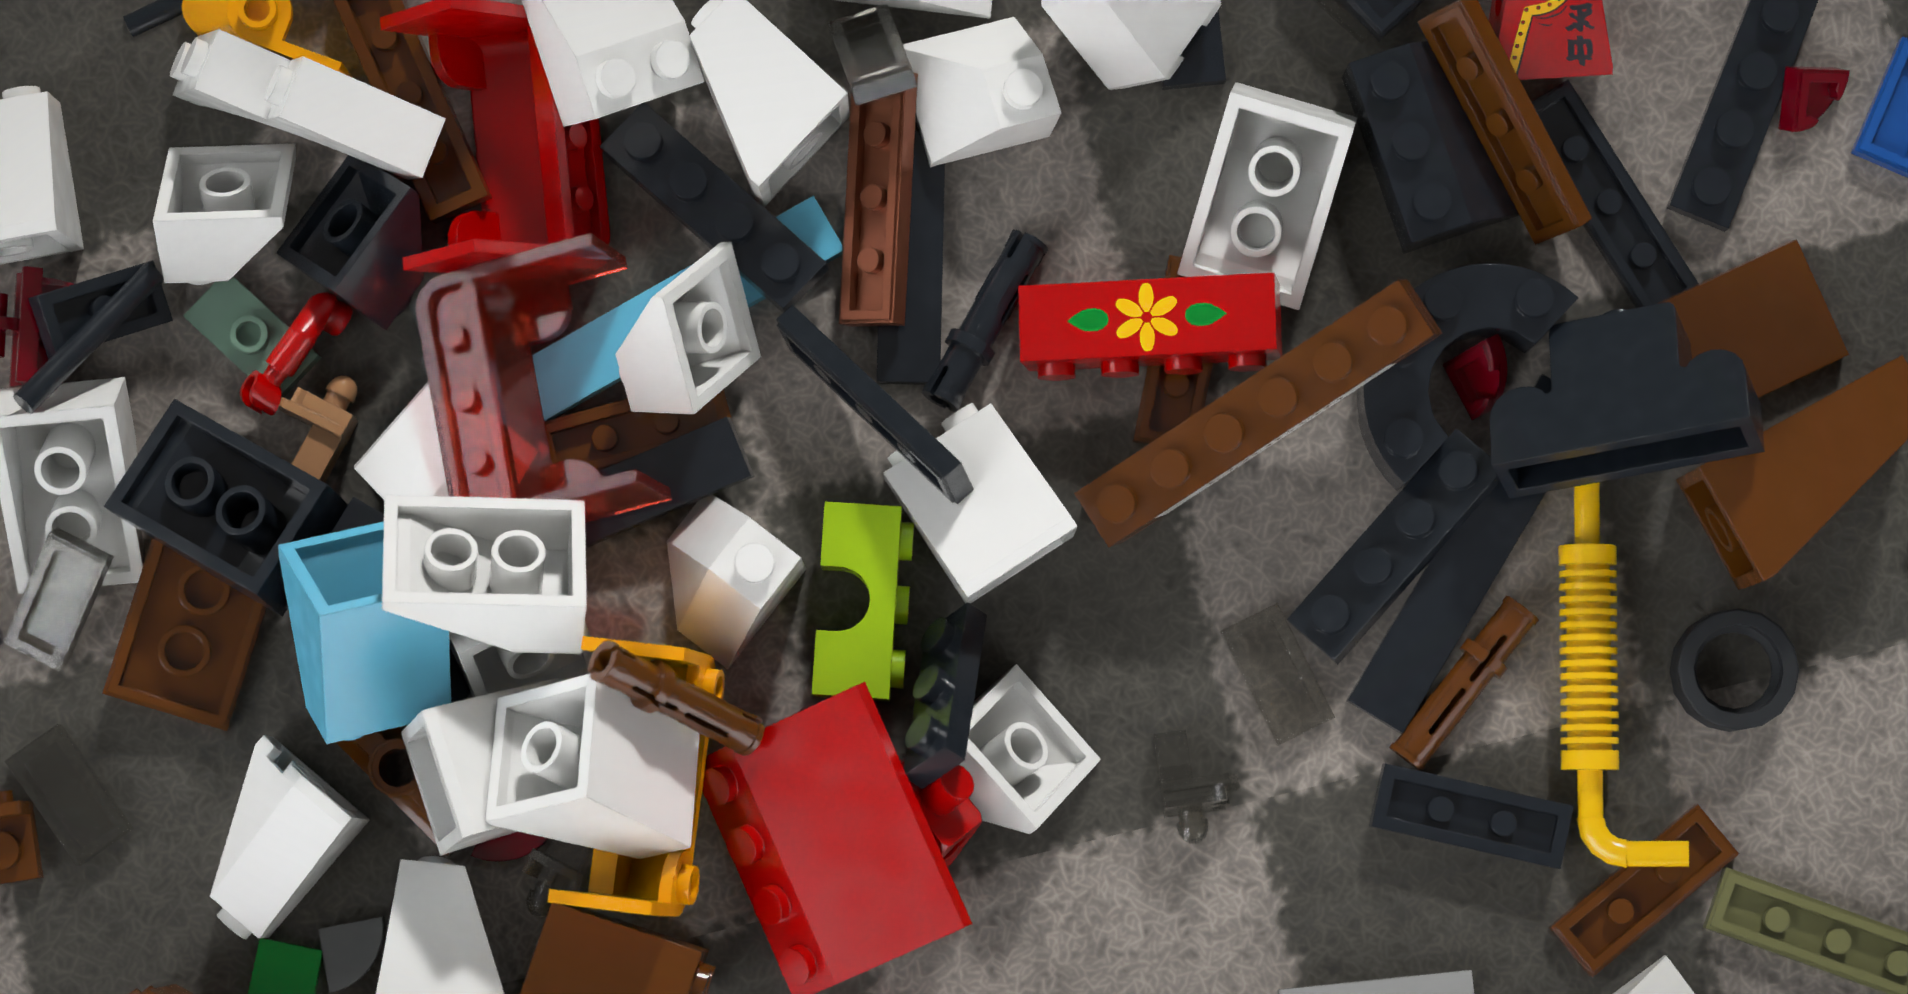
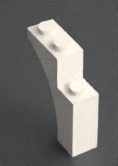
[170,29,446,180]

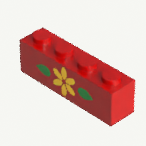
[1018,272,1282,381]

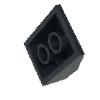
[104,398,348,617]

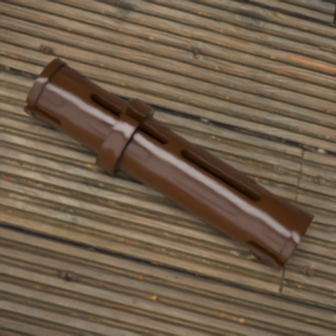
[1389,596,1539,771]
[588,640,765,756]

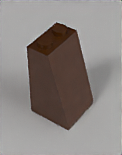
[1676,355,1908,590]

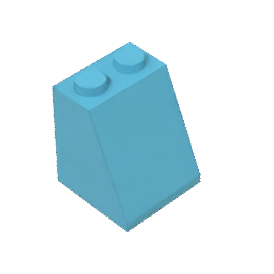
[278,521,451,744]

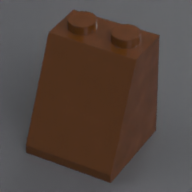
[520,903,716,994]

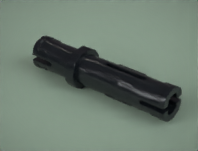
[922,230,1048,412]

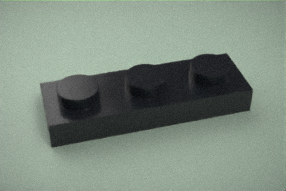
[904,603,987,789]
[1369,763,1574,869]

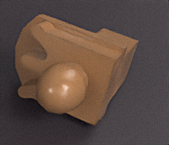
[278,375,358,483]

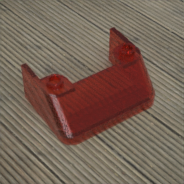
[416,233,672,523]

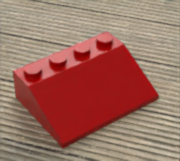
[702,682,972,994]

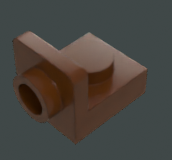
[0,790,44,885]

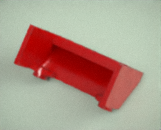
[380,0,610,275]

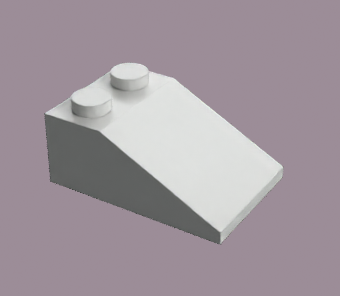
[521,0,705,127]
[1177,82,1357,310]
[0,377,145,594]
[382,495,587,654]

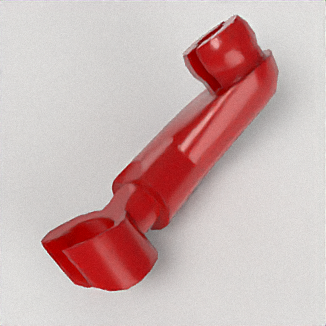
[239,292,353,416]

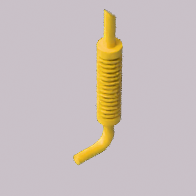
[1558,482,1689,868]

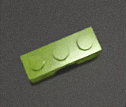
[812,501,914,702]

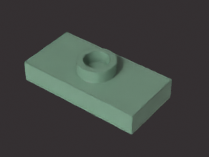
[183,276,322,397]

